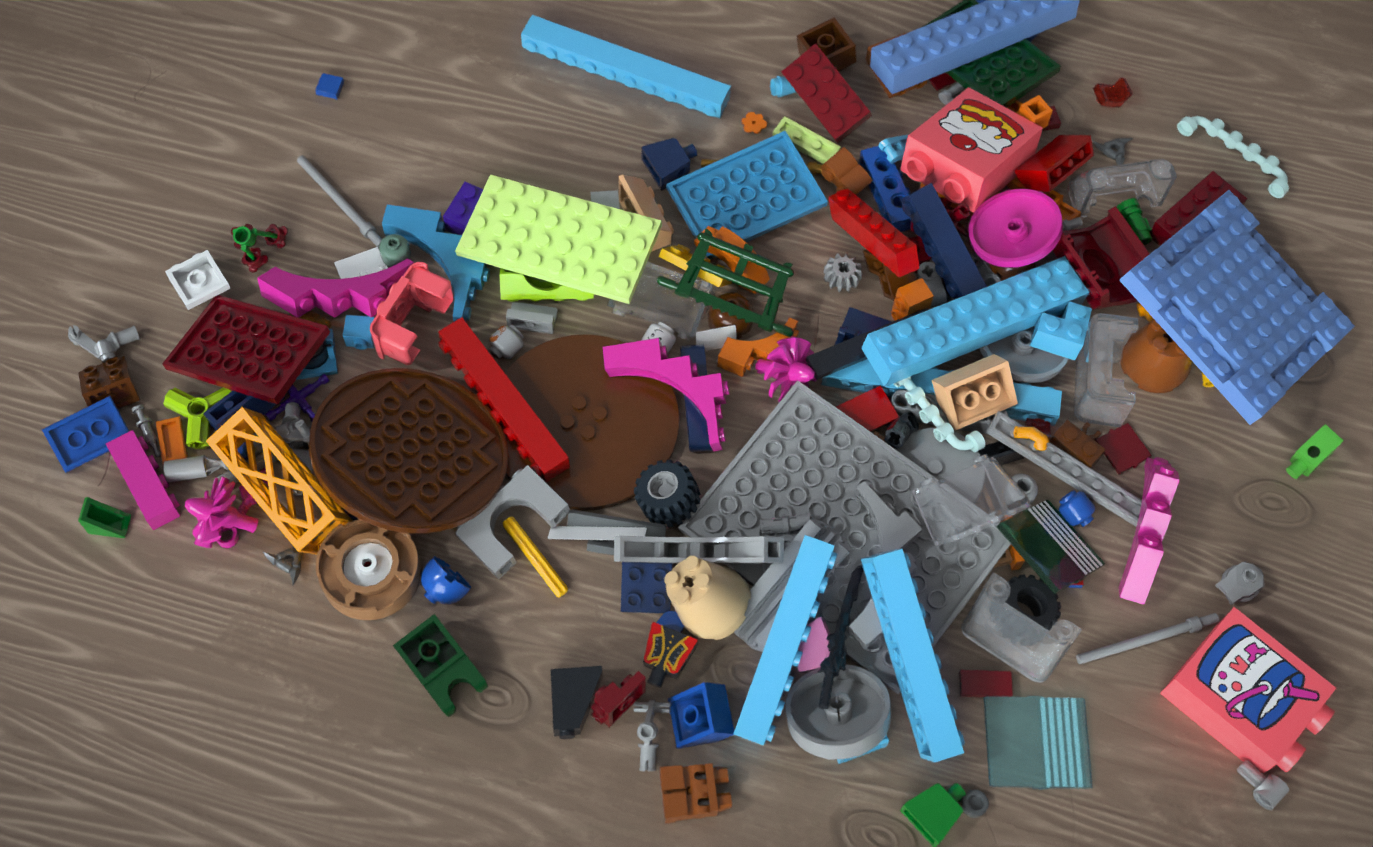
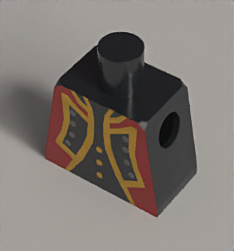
[643,622,698,688]

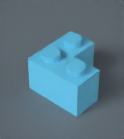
[1030,301,1092,360]

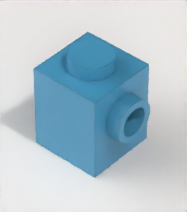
[343,315,375,350]

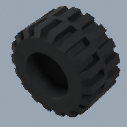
[990,574,1061,644]

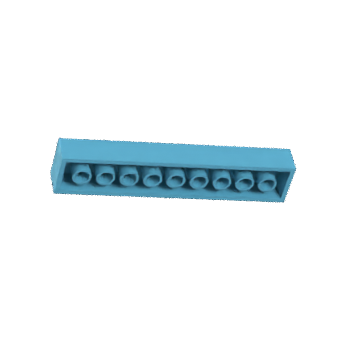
[861,256,1090,387]

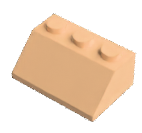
[619,174,674,252]
[932,354,1018,431]

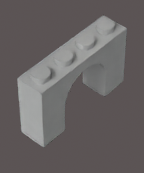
[455,465,570,579]

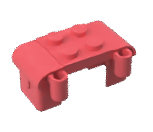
[370,262,454,365]

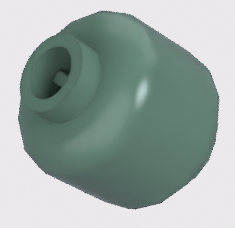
[379,234,411,267]

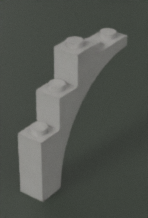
[848,481,922,650]
[614,536,784,564]

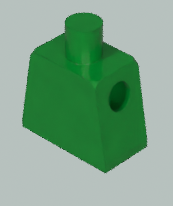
[900,783,966,847]

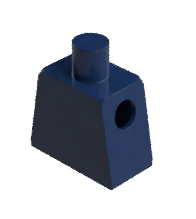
[641,138,698,191]

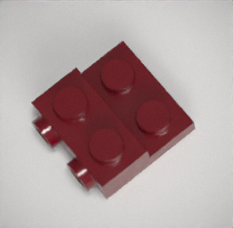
[590,671,646,728]

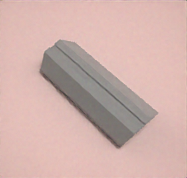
[734,518,852,652]

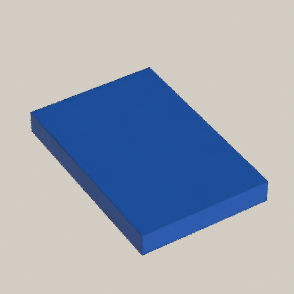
[42,396,130,473]

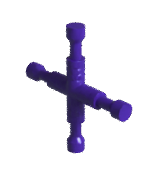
[265,374,330,422]

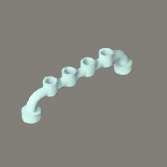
[1177,116,1289,198]
[893,377,985,452]

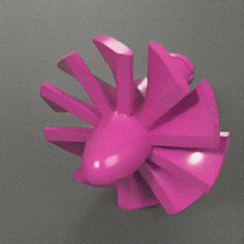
[755,336,817,402]
[185,476,258,548]

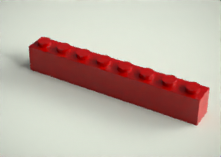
[438,317,570,482]

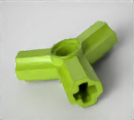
[163,387,231,449]

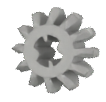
[823,253,862,292]

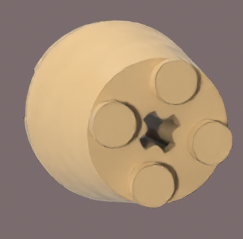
[664,556,751,640]

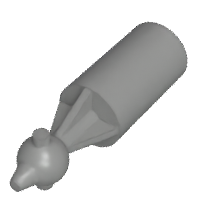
[164,455,229,483]

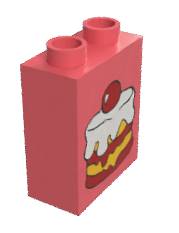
[900,87,1043,213]

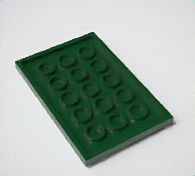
[922,0,1061,108]

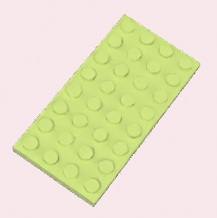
[455,175,662,304]

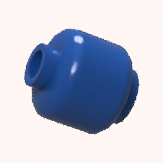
[1058,490,1095,527]

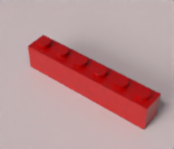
[828,188,920,278]

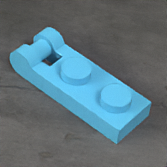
[878,134,909,164]

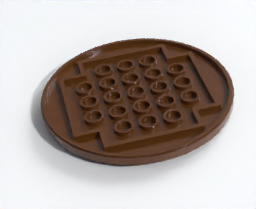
[489,334,679,511]
[309,368,508,533]

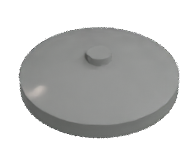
[979,316,1069,383]
[894,428,984,504]

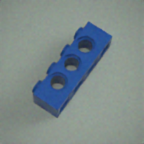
[858,146,911,232]

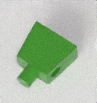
[1286,424,1344,479]

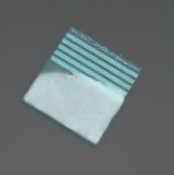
[984,696,1093,790]

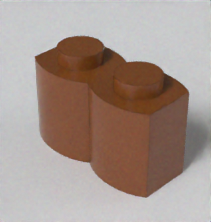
[820,147,872,195]

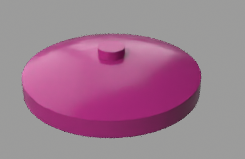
[968,189,1063,268]

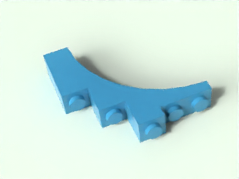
[382,204,490,322]

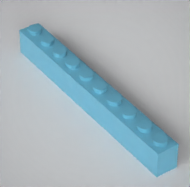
[521,15,731,118]
[821,359,1062,426]

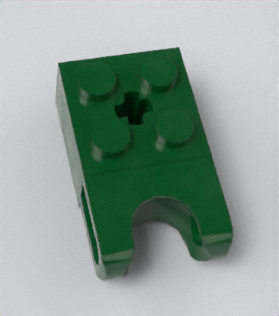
[393,614,488,717]

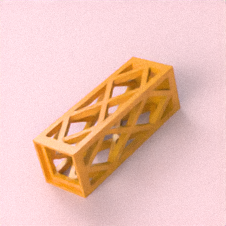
[206,407,353,554]

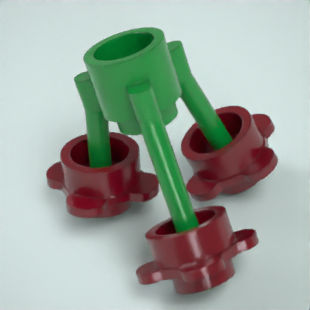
[231,224,288,273]

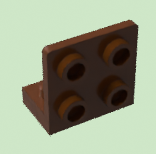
[78,356,140,408]

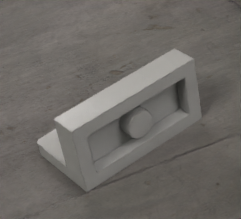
[506,302,558,334]

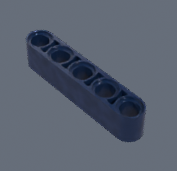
[680,344,713,452]

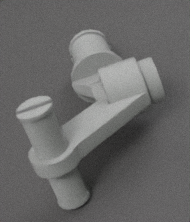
[68,325,140,363]
[275,402,310,445]
[634,699,671,771]

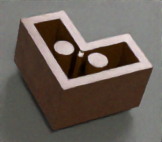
[863,249,918,301]

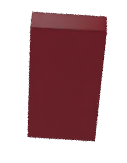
[959,670,1013,698]

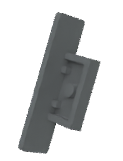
[567,510,666,555]

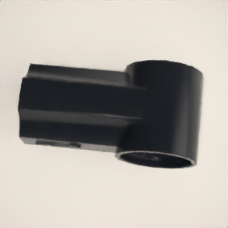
[884,411,919,449]

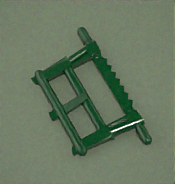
[657,229,794,337]

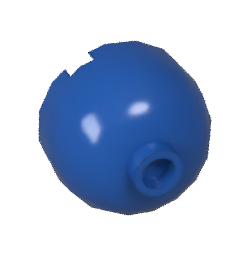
[421,556,471,605]

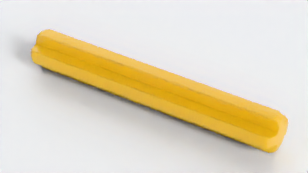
[503,516,568,597]

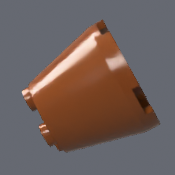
[1120,319,1192,393]

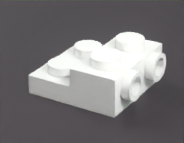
[165,250,231,310]

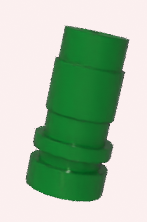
[1117,198,1153,245]

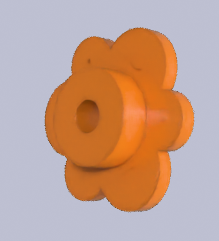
[742,112,767,134]

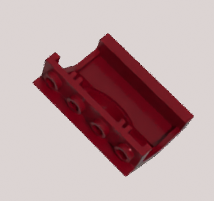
[1052,206,1149,310]

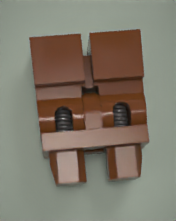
[660,763,732,824]

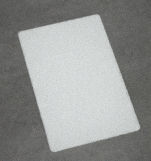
[696,325,736,351]

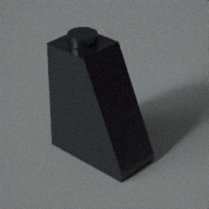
[550,666,603,739]

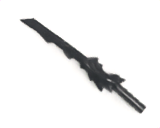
[818,566,864,710]

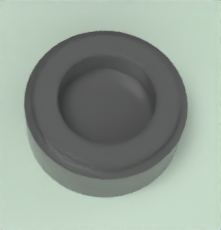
[961,790,989,818]

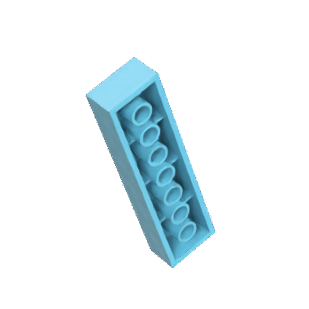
[734,535,838,745]
[861,549,965,763]

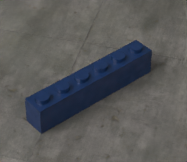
[900,183,987,300]

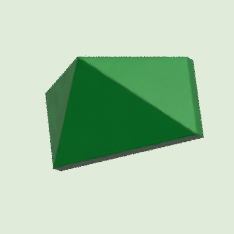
[78,497,132,538]

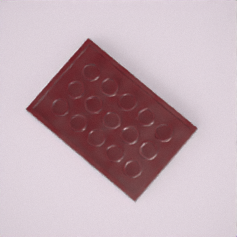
[162,295,330,404]

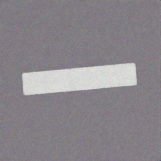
[548,526,647,540]

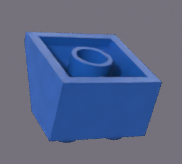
[668,682,734,749]

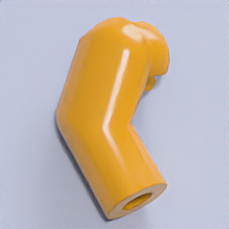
[1014,426,1049,451]

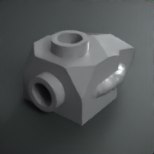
[1215,562,1265,605]

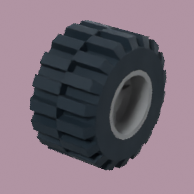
[634,459,701,527]

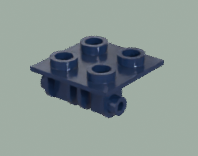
[834,307,892,345]
[621,562,672,613]

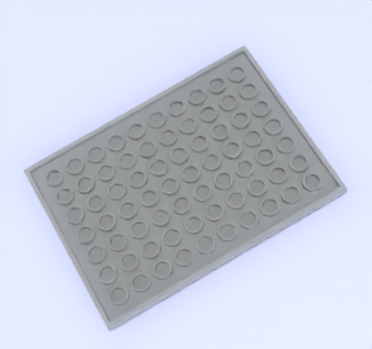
[678,381,1017,694]

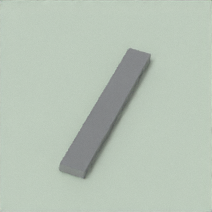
[986,411,1142,527]

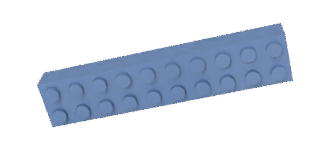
[870,0,1080,94]

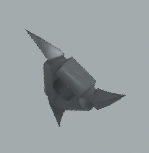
[1092,138,1133,171]
[262,547,303,585]

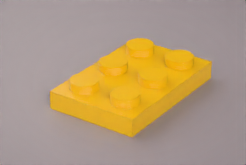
[658,244,732,288]

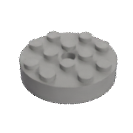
[785,665,892,760]

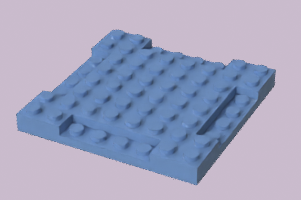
[1119,190,1355,425]

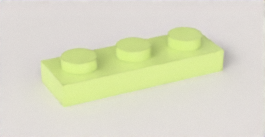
[773,116,841,164]

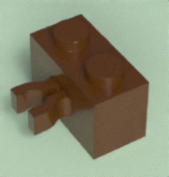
[1049,420,1106,469]

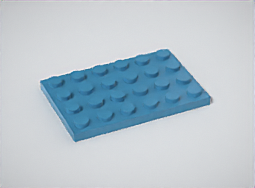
[667,131,828,259]

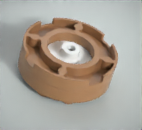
[316,518,421,620]

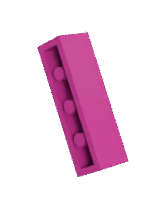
[106,430,180,530]

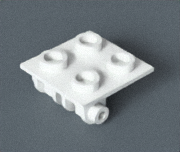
[334,247,388,279]

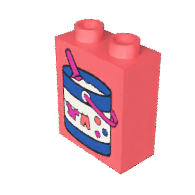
[1160,607,1336,774]

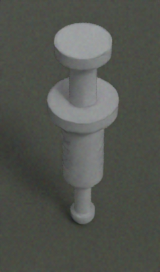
[132,405,161,457]

